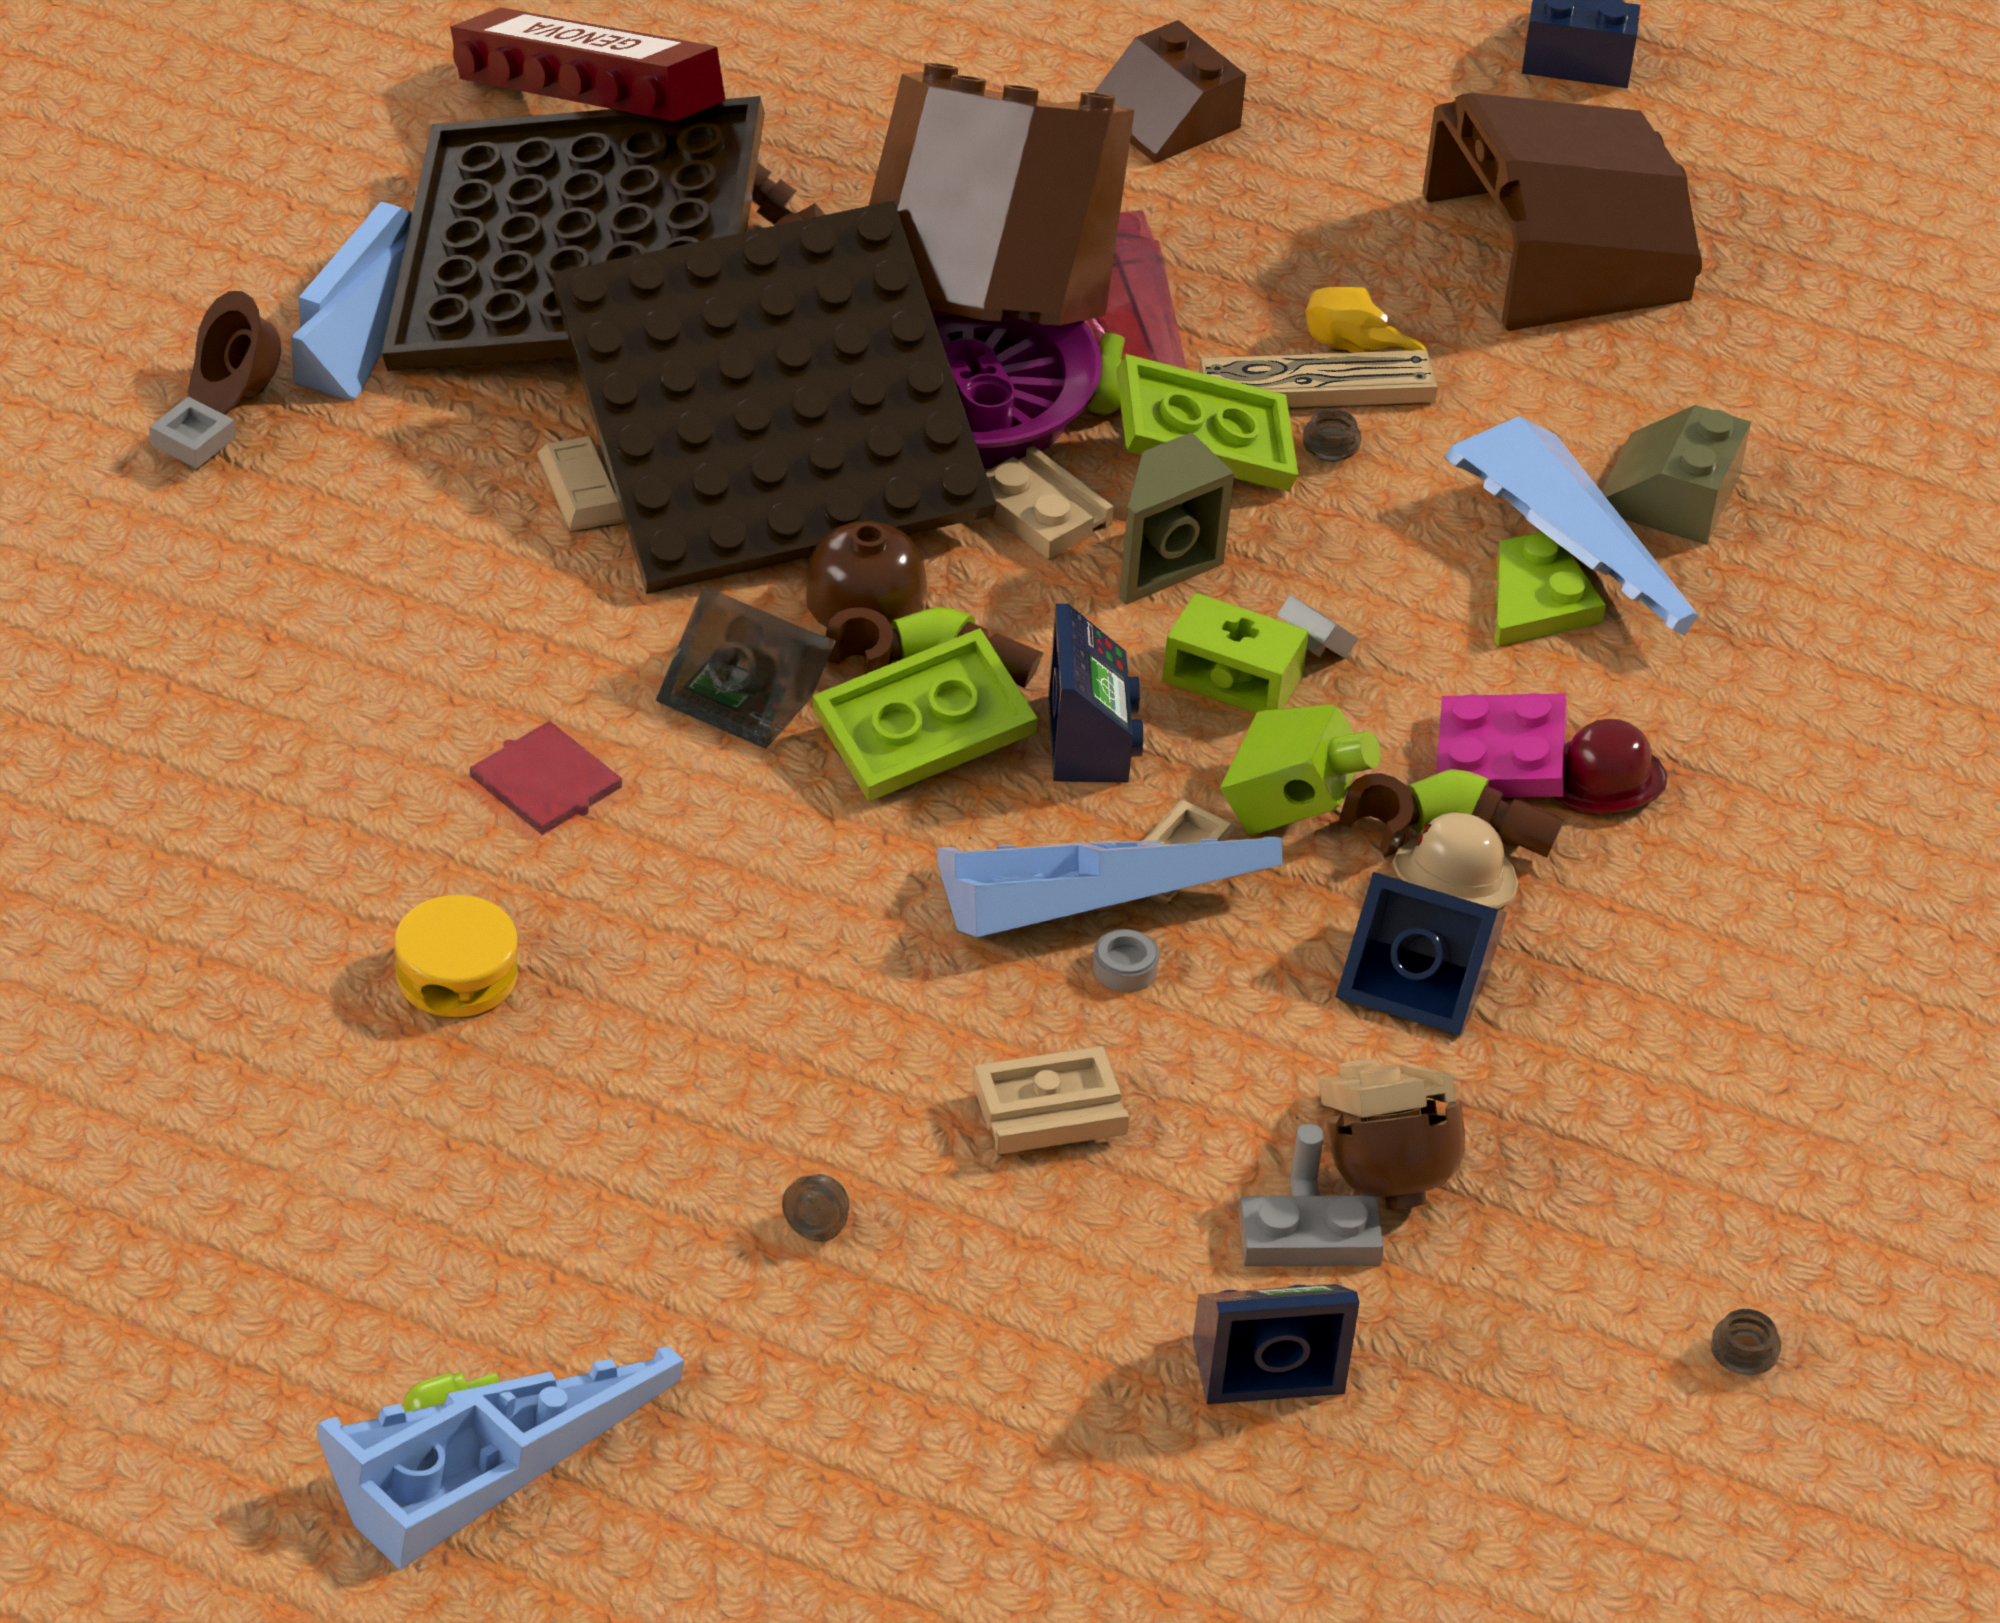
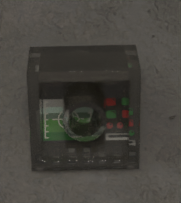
[655,586,836,749]

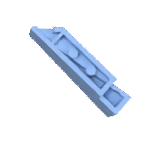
[291,201,412,401]

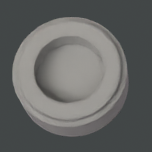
[1093,929,1159,992]

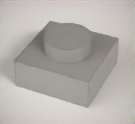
[149,397,235,469]
[1277,595,1359,659]

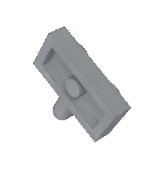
[1238,1124,1384,1266]

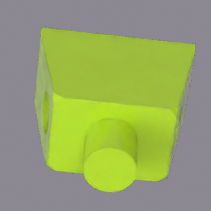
[1220,705,1381,836]

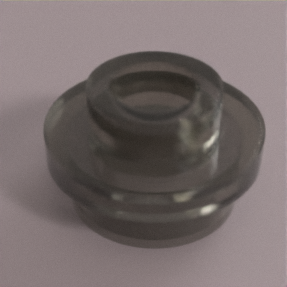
[1302,408,1361,462]
[782,1174,850,1242]
[1710,1309,1781,1375]

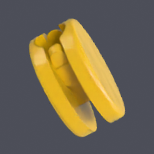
[394,895,518,1018]

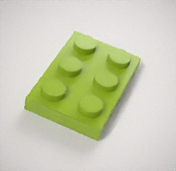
[1116,354,1299,492]
[812,628,1038,802]

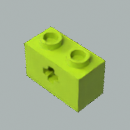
[1162,592,1309,713]

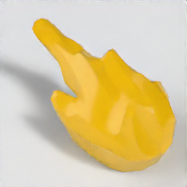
[1305,287,1427,353]

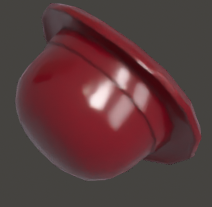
[1553,719,1668,815]

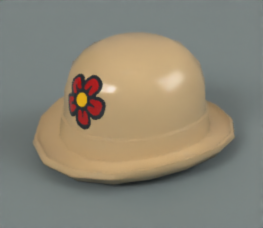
[1392,812,1519,909]

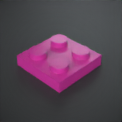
[1436,693,1567,798]

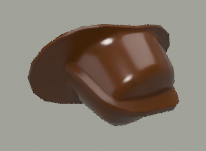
[188,291,281,415]

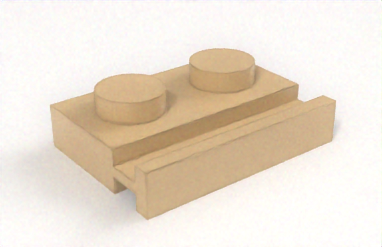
[985,446,1114,560]
[972,1046,1129,1155]
[1318,1059,1456,1118]

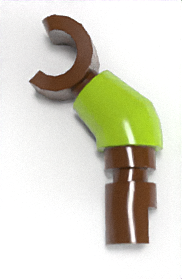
[825,606,1043,688]
[1338,769,1564,858]

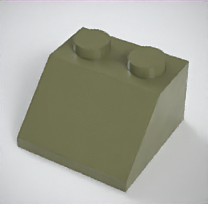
[1601,405,1751,545]
[1119,432,1234,605]

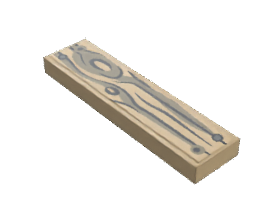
[1199,350,1438,408]

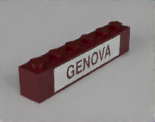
[450,7,726,121]

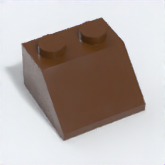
[1094,20,1246,163]

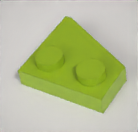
[1494,531,1606,647]

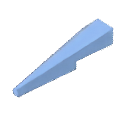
[1444,416,1699,636]
[937,837,1283,937]
[317,1346,684,1570]

